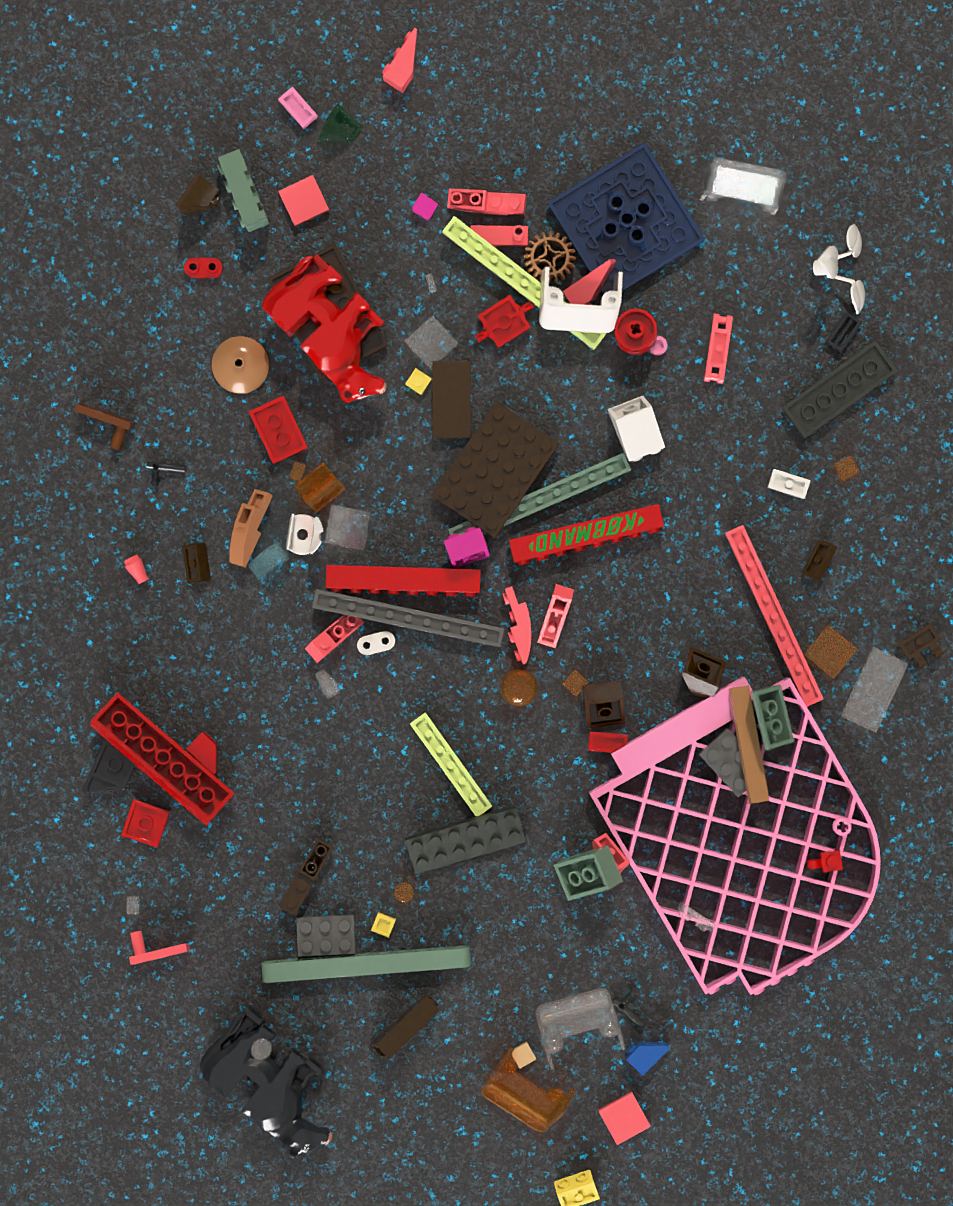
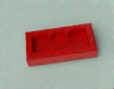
[588,731,628,753]

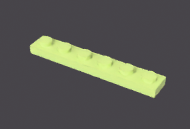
[410,712,492,816]

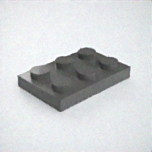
[699,728,767,797]
[296,914,356,956]

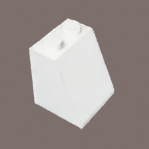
[607,396,665,461]

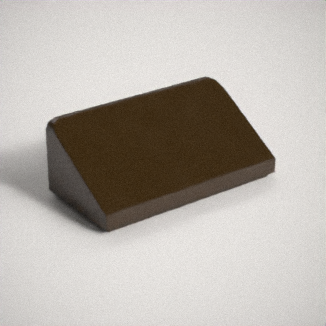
[182,543,211,584]

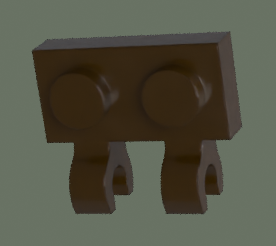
[897,623,944,668]

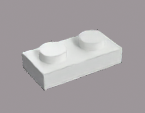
[767,469,810,499]

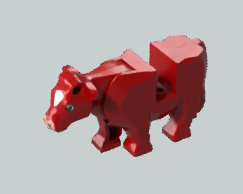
[262,254,387,403]

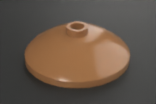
[212,336,269,394]

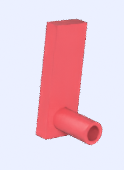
[471,225,528,247]
[129,931,190,965]

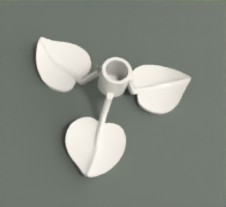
[813,224,865,315]

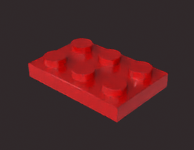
[249,396,308,464]

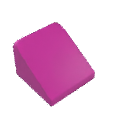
[412,192,438,221]

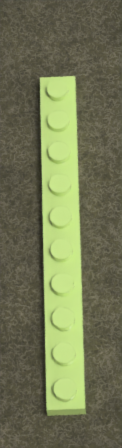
[442,216,606,350]

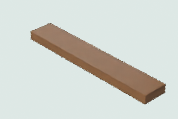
[729,686,769,804]

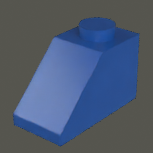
[625,1042,670,1076]

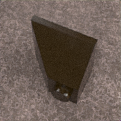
[176,173,221,215]
[682,647,726,700]

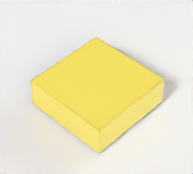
[371,912,396,938]

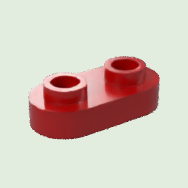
[184,258,223,278]

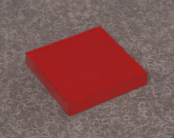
[121,799,170,848]

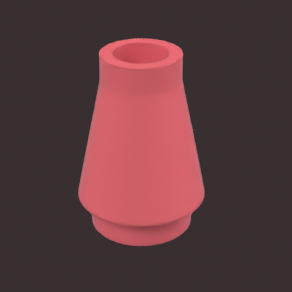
[124,554,149,584]

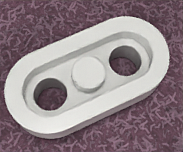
[357,631,395,655]

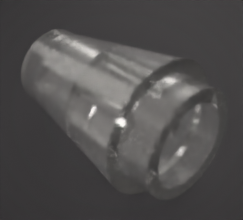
[315,669,340,699]

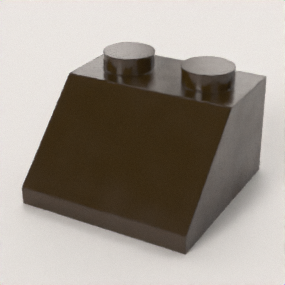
[582,681,625,728]

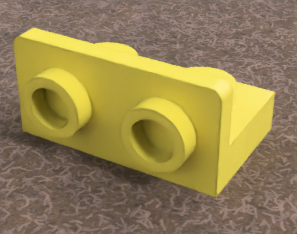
[554,1170,600,1206]

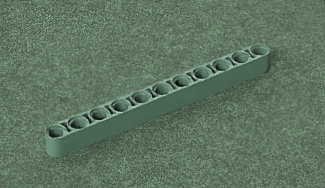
[261,946,471,983]

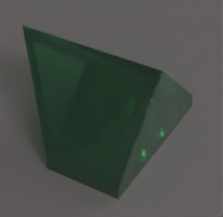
[317,104,363,142]

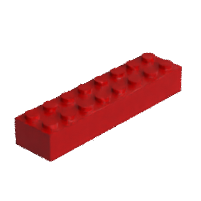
[90,692,234,826]

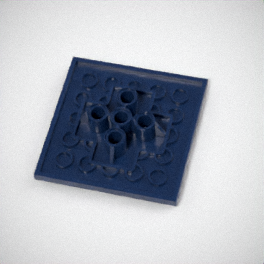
[547,142,705,295]

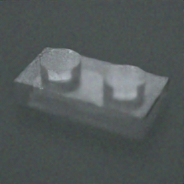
[677,902,716,932]

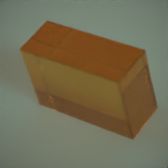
[289,461,306,482]

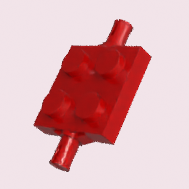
[475,295,534,348]

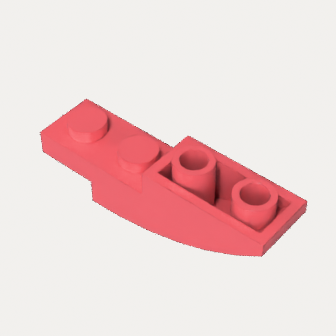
[447,188,527,216]
[502,586,531,664]

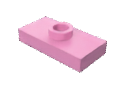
[278,87,318,129]

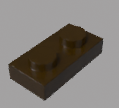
[802,539,837,581]

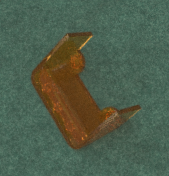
[480,1047,576,1132]

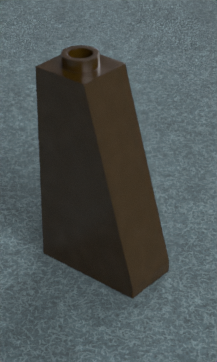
[370,996,440,1059]

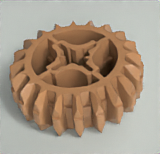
[524,232,576,284]

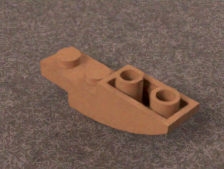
[230,489,272,568]

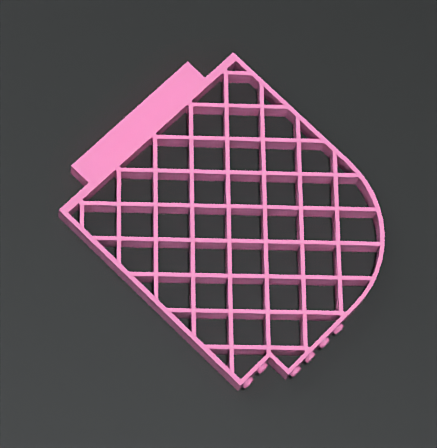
[589,677,880,995]

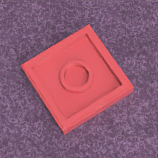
[278,175,330,227]
[598,1091,651,1145]

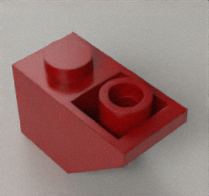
[186,731,218,775]

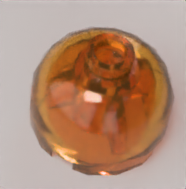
[500,669,538,707]

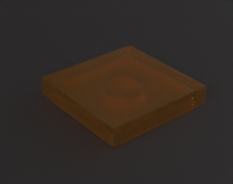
[803,625,858,679]

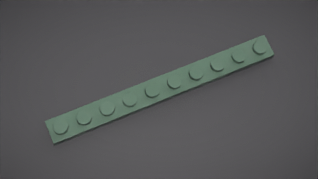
[448,453,631,535]

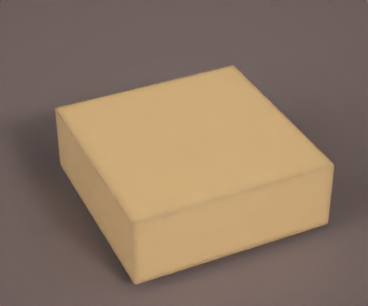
[510,1041,536,1068]

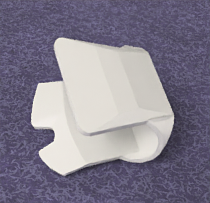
[286,513,323,555]

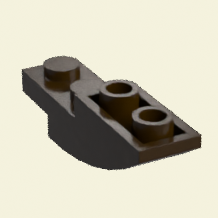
[279,838,334,916]

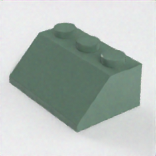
[751,685,794,750]

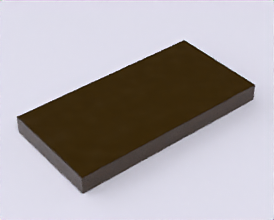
[432,361,471,438]

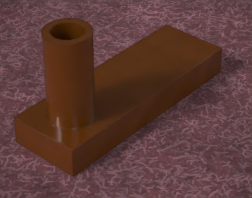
[74,403,135,450]

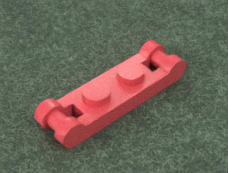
[704,313,733,384]

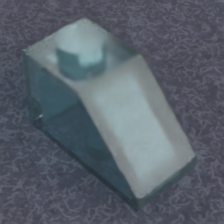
[248,542,290,580]

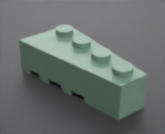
[217,149,270,232]

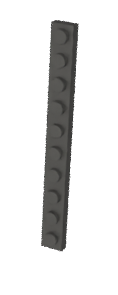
[312,589,504,647]

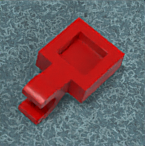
[807,850,843,872]

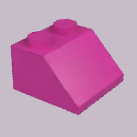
[444,527,490,569]

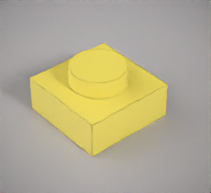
[405,368,432,395]

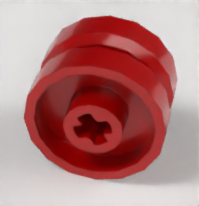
[615,309,657,355]

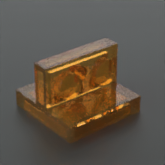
[294,462,346,513]

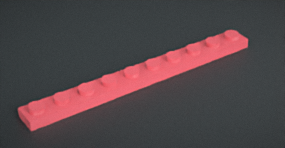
[725,525,823,707]

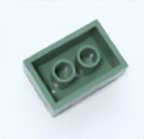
[554,845,623,901]

